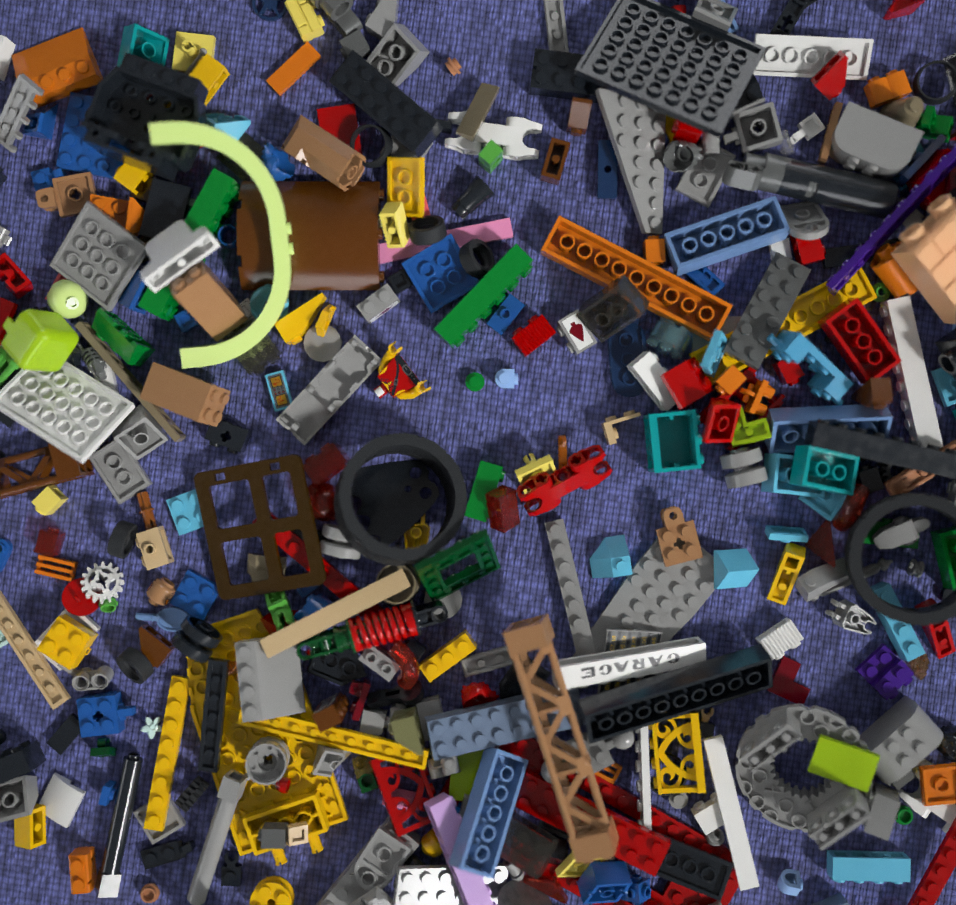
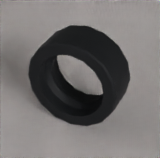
[408,215,447,246]
[459,238,495,278]
[107,520,138,559]
[116,647,154,684]

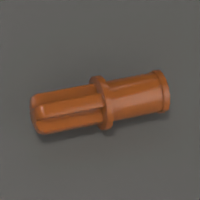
[136,491,158,530]

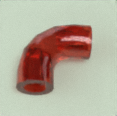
[832,484,870,531]
[388,640,420,690]

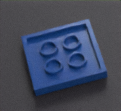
[401,234,479,314]

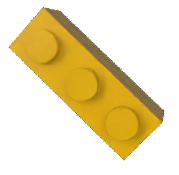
[419,629,477,682]

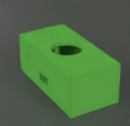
[478,140,503,174]

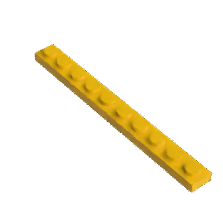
[237,708,430,770]

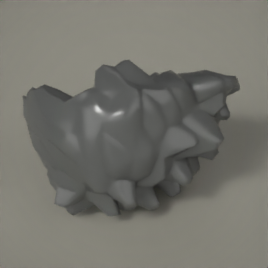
[662,139,704,172]

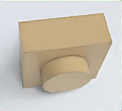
[287,821,308,846]

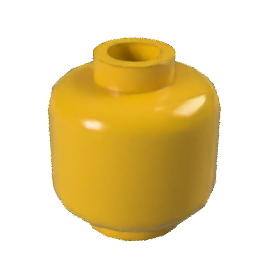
[421,828,443,857]

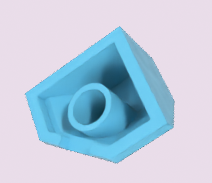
[206,113,251,140]
[589,534,633,578]

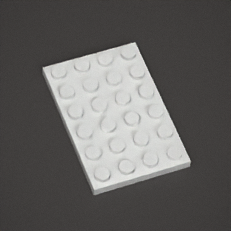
[0,362,135,464]

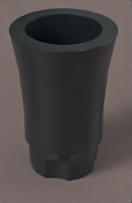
[451,175,495,220]

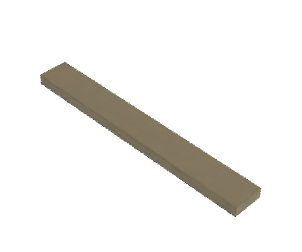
[74,321,186,442]

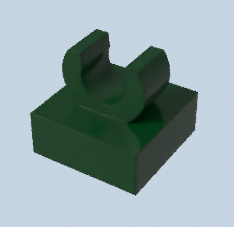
[90,738,116,758]

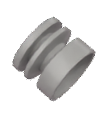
[245,736,290,785]

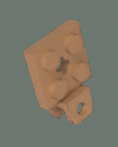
[35,172,97,218]
[655,506,703,567]

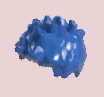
[261,142,295,181]

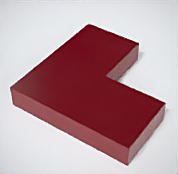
[766,656,811,704]

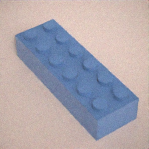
[664,196,790,276]
[764,404,893,454]
[448,747,529,879]

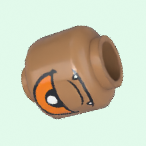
[146,577,176,606]

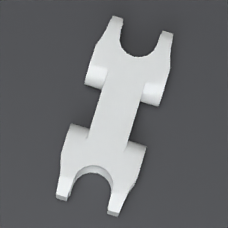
[444,111,543,161]
[898,768,956,834]

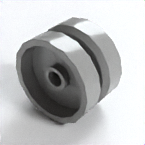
[320,524,361,559]

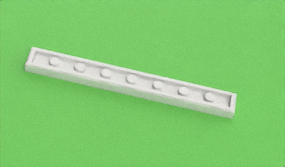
[703,735,760,891]

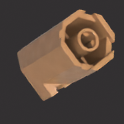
[281,115,366,191]

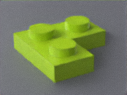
[731,404,772,448]

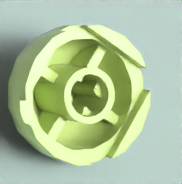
[47,279,89,319]

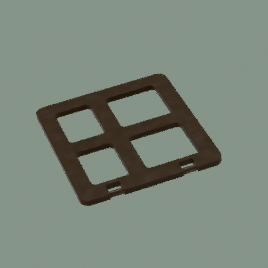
[194,454,326,600]

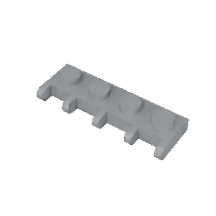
[0,74,44,153]

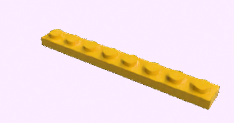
[144,675,190,832]

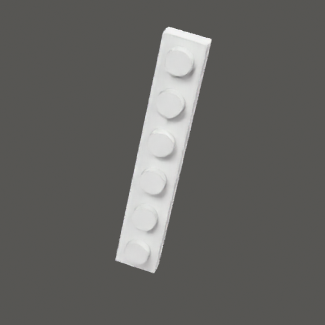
[634,726,652,830]

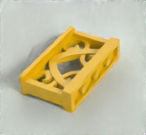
[648,711,706,794]

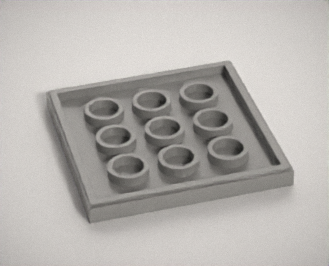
[49,201,147,311]

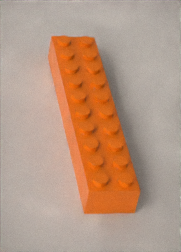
[540,215,733,342]

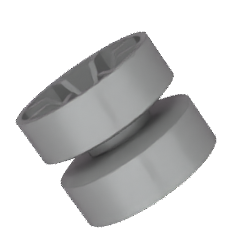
[719,447,768,489]

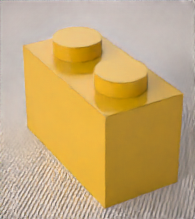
[14,803,46,850]

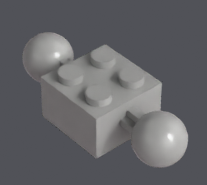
[541,731,635,784]

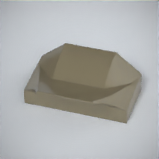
[247,553,287,582]

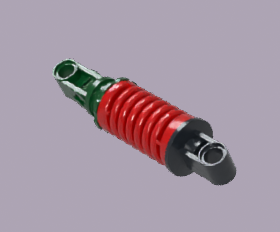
[296,600,448,660]

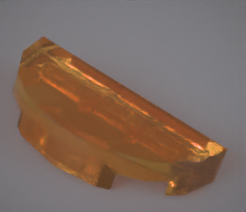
[908,654,929,680]

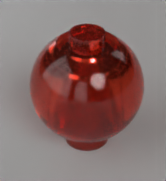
[308,481,336,521]

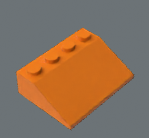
[12,27,103,109]

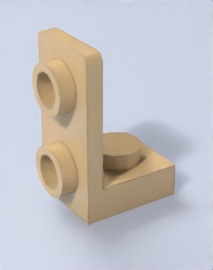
[601,410,641,445]

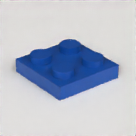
[170,569,219,621]

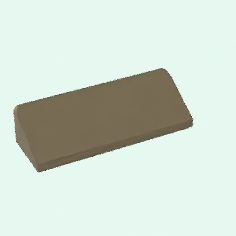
[456,83,500,142]

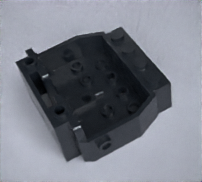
[80,52,209,182]

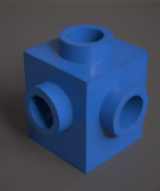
[621,874,651,905]

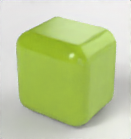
[1,309,79,372]

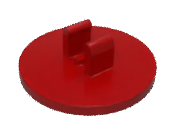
[62,578,102,616]

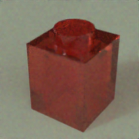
[34,526,66,557]

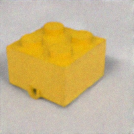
[36,614,98,670]

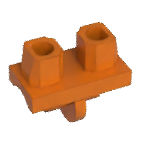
[740,380,776,415]

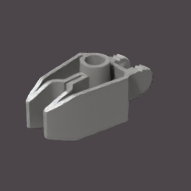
[872,515,931,549]
[825,599,877,634]

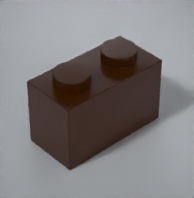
[540,137,570,186]

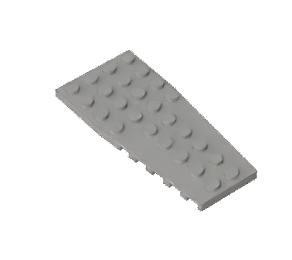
[572,538,715,657]

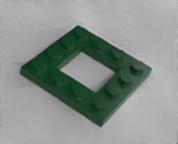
[414,528,501,601]

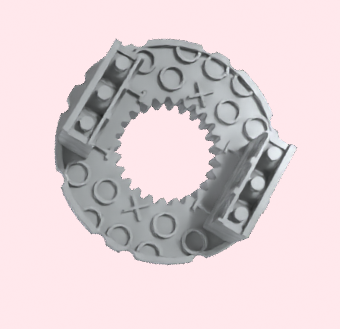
[735,704,873,850]

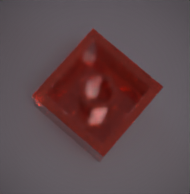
[303,443,350,486]

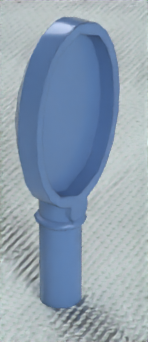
[135,607,189,632]

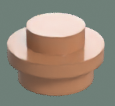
[445,57,462,76]
[140,883,160,903]

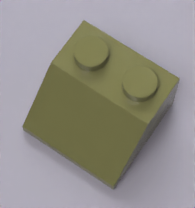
[388,706,425,756]

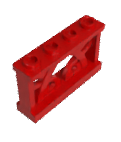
[369,758,436,837]

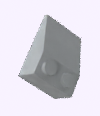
[366,23,430,87]

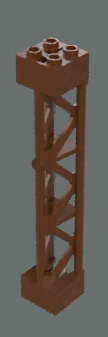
[0,443,95,499]

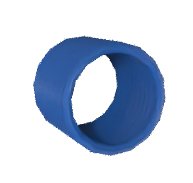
[217,224,237,248]

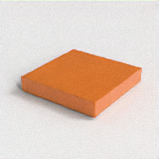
[919,762,956,806]

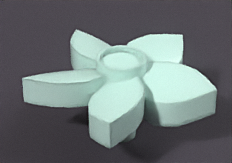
[140,717,162,739]

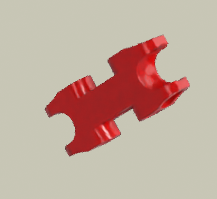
[516,445,612,516]

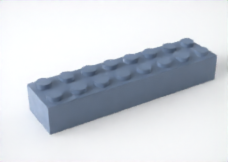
[424,687,582,761]

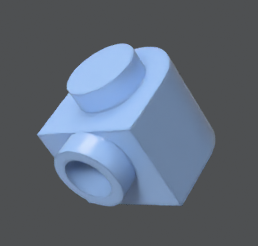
[495,369,518,389]
[777,869,803,896]

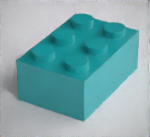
[789,445,860,496]

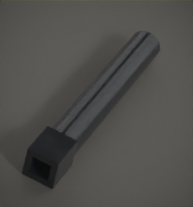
[95,752,143,898]

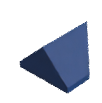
[22,103,59,140]

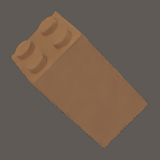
[168,260,248,342]
[139,362,231,427]

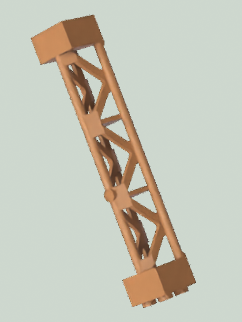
[503,613,619,864]

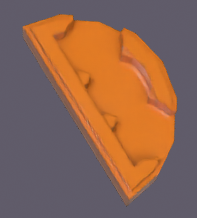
[558,435,567,469]

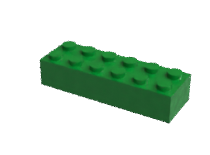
[434,244,533,348]

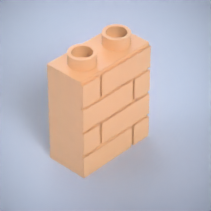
[891,194,956,324]

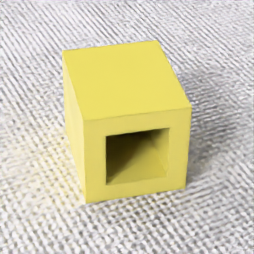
[32,485,69,516]

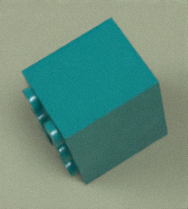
[643,410,704,473]

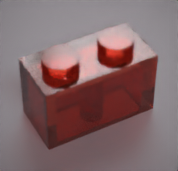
[485,485,520,533]

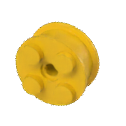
[249,876,295,905]

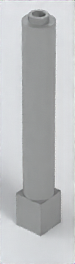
[187,769,249,905]

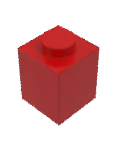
[772,360,804,386]

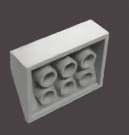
[235,637,306,723]

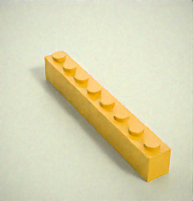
[113,53,230,195]

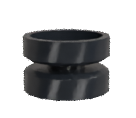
[171,615,223,663]

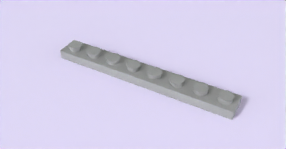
[545,519,596,656]

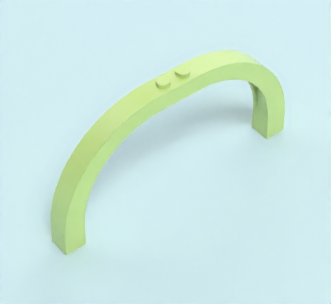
[149,122,294,369]

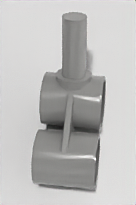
[57,664,114,691]
[427,756,461,780]

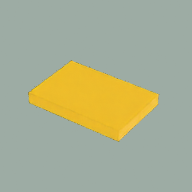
[387,157,425,218]

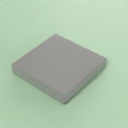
[133,797,187,845]

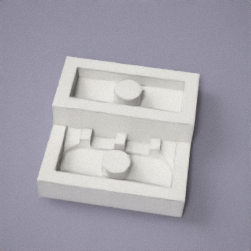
[39,773,86,828]

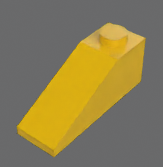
[275,293,327,345]
[767,542,806,605]

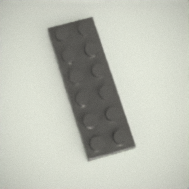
[722,252,811,370]

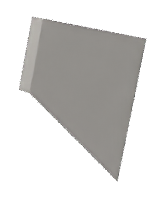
[312,744,352,777]

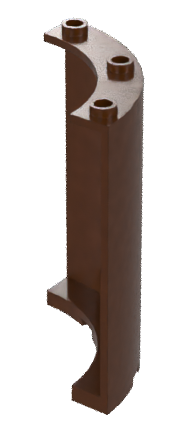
[236,181,384,290]

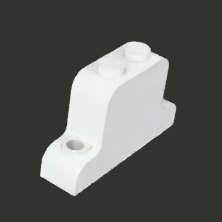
[140,220,220,293]

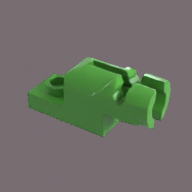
[265,591,295,631]

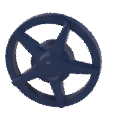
[252,0,287,22]

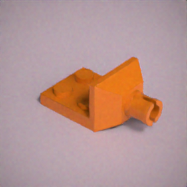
[89,194,145,236]

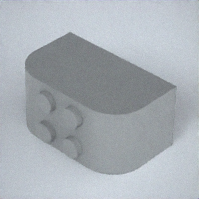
[829,101,924,180]
[859,696,943,784]

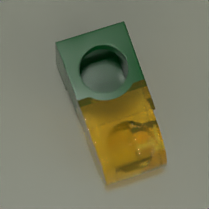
[352,755,379,794]

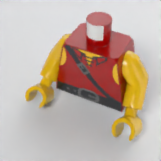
[373,341,431,400]

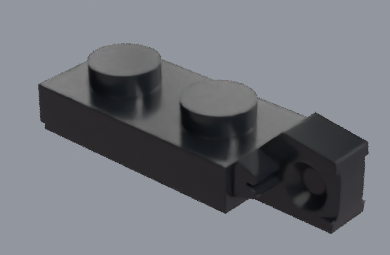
[140,838,195,870]

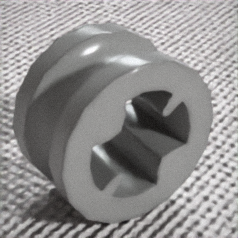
[907,559,925,578]

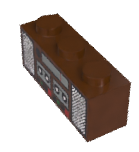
[311,691,350,733]

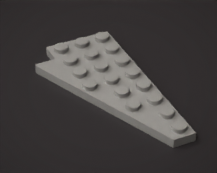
[595,88,666,235]

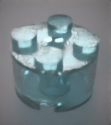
[646,318,693,360]

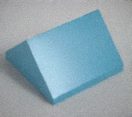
[713,548,760,589]

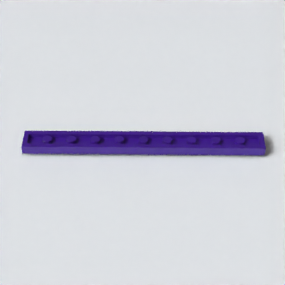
[826,143,956,296]

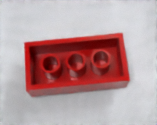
[817,297,902,384]

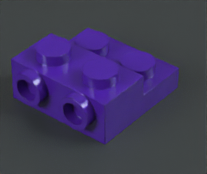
[855,643,914,700]

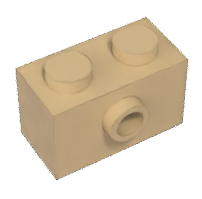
[135,526,175,570]

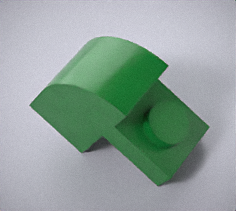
[916,105,954,143]

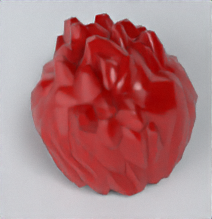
[461,682,499,708]

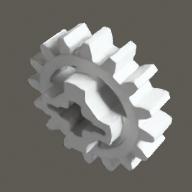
[80,561,125,604]

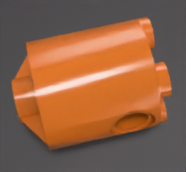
[870,241,918,298]

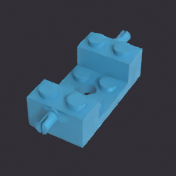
[766,330,853,406]

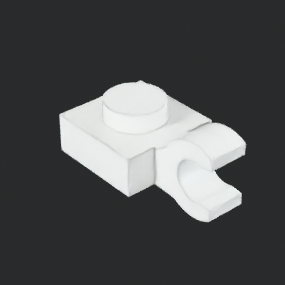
[788,112,825,145]

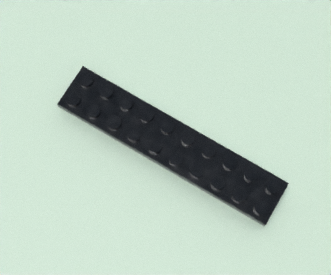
[538,820,734,901]

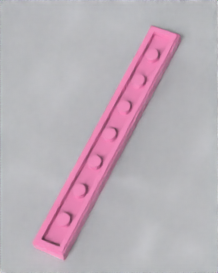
[380,218,514,264]

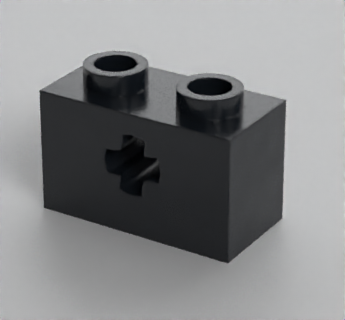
[204,419,252,455]

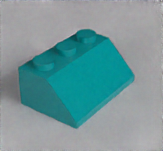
[117,23,170,67]

